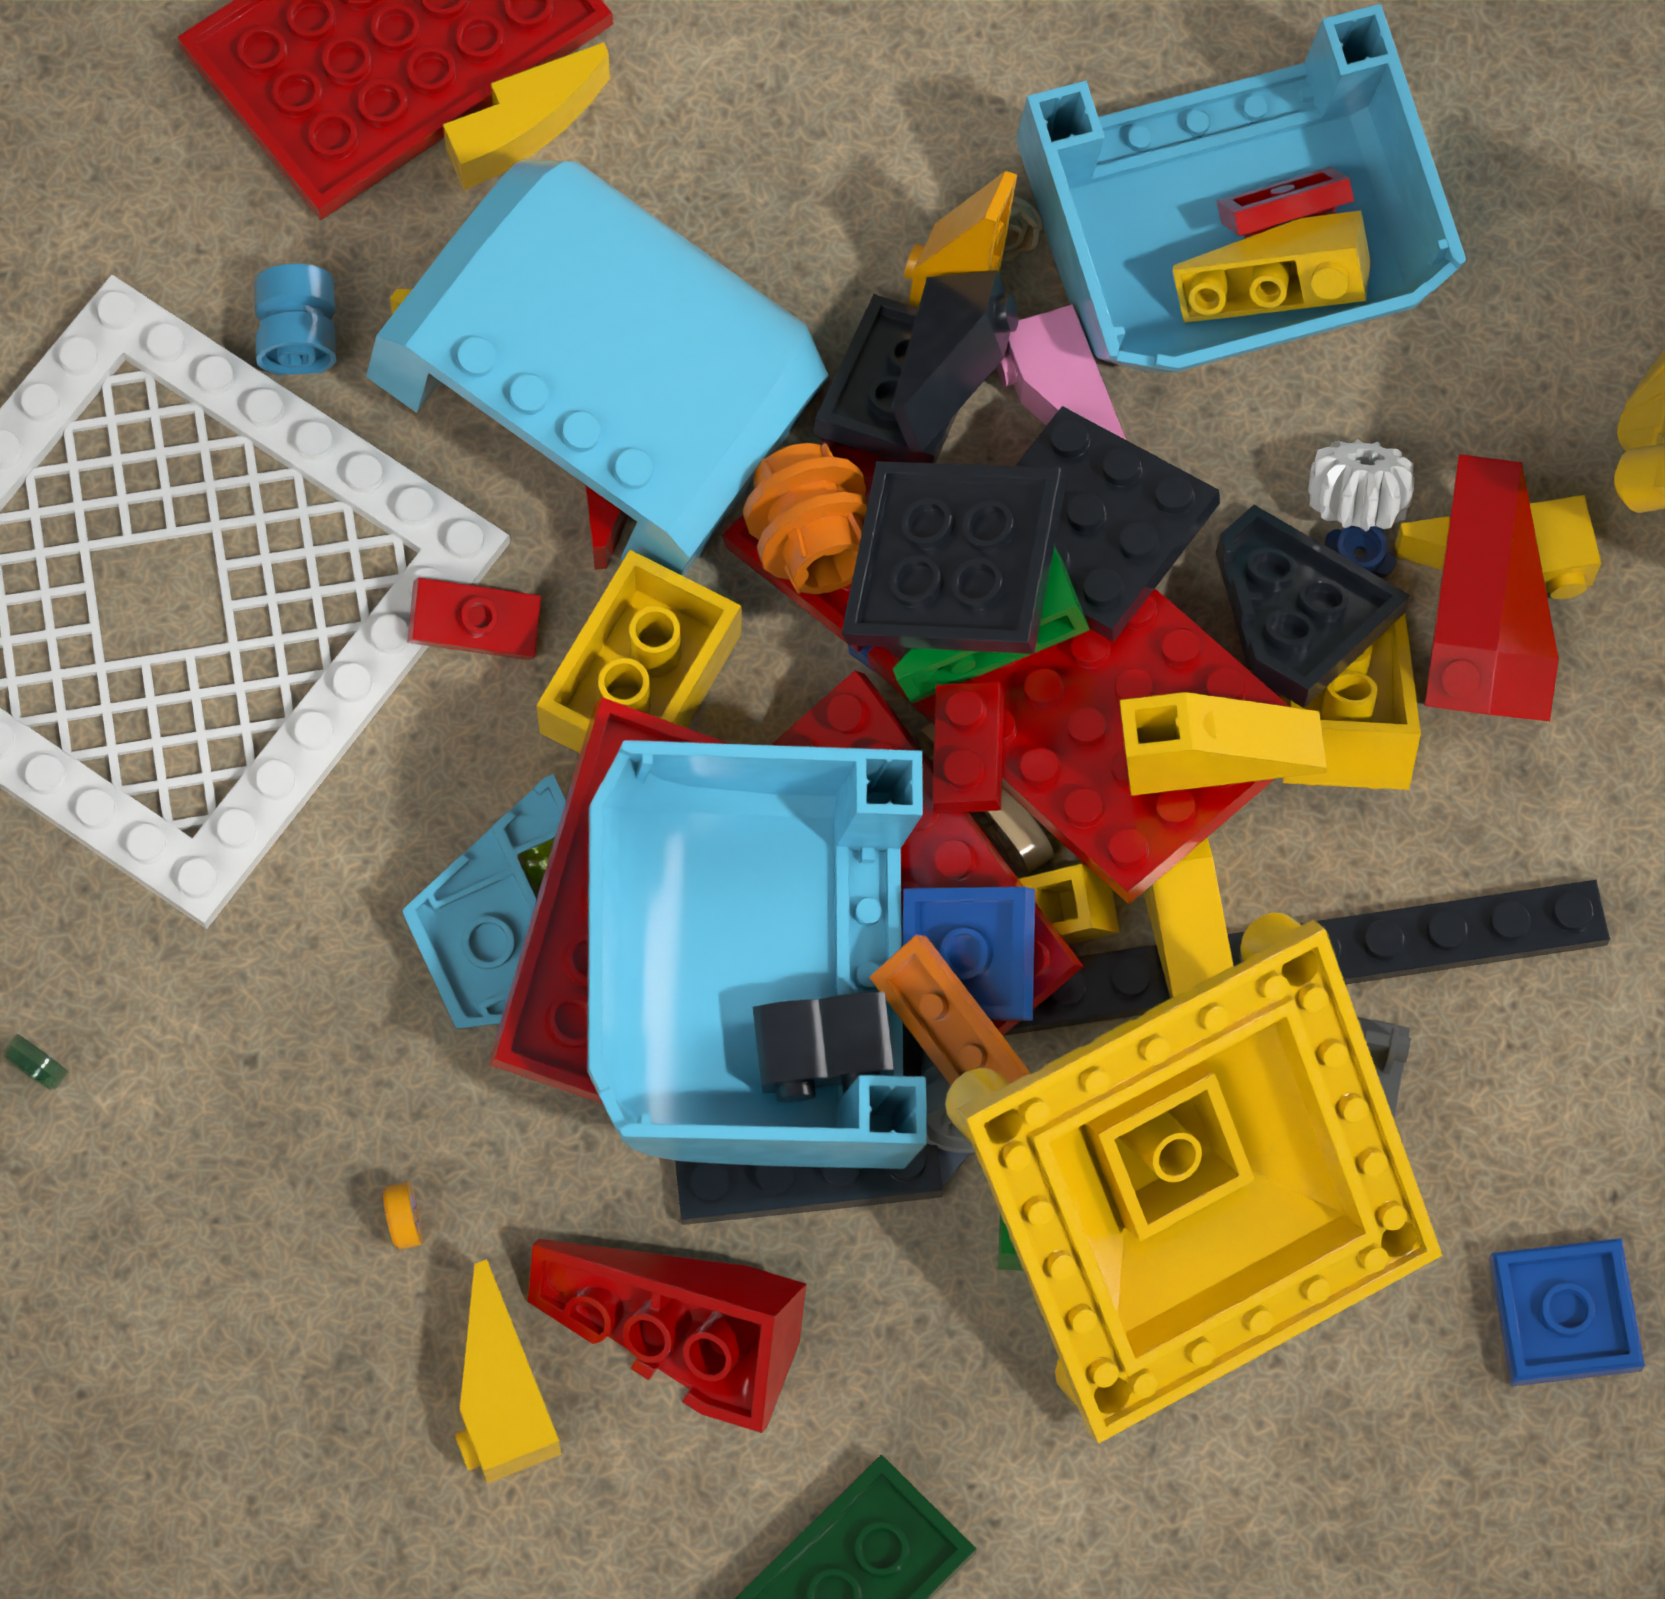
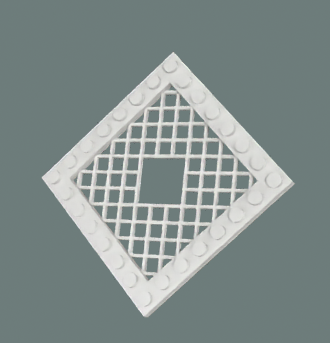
[0,275,510,929]

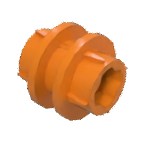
[742,443,869,594]

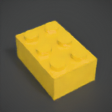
[536,550,742,754]

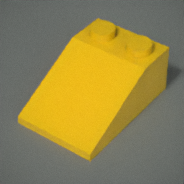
[1278,613,1421,790]

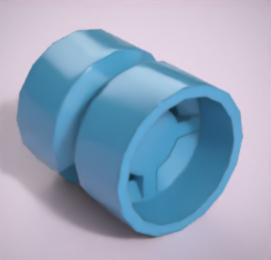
[254,264,337,375]

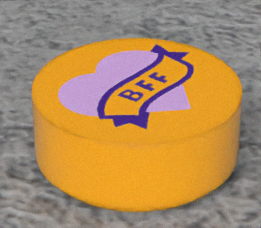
[383,1181,423,1250]

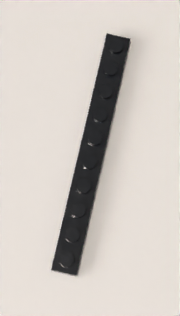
[1003,879,1610,1036]

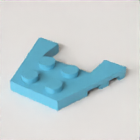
[402,774,566,1029]

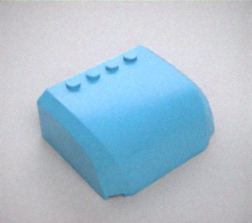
[1016,4,1466,373]
[366,159,829,576]
[587,740,927,1169]

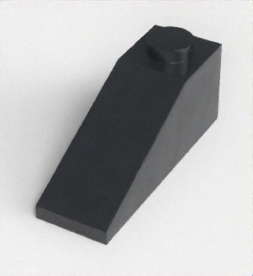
[892,270,1019,453]

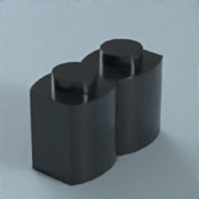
[752,992,894,1103]

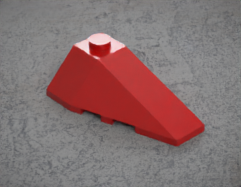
[1424,454,1559,722]
[528,1239,807,1433]

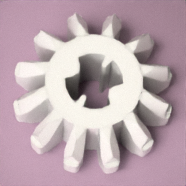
[1308,439,1415,531]

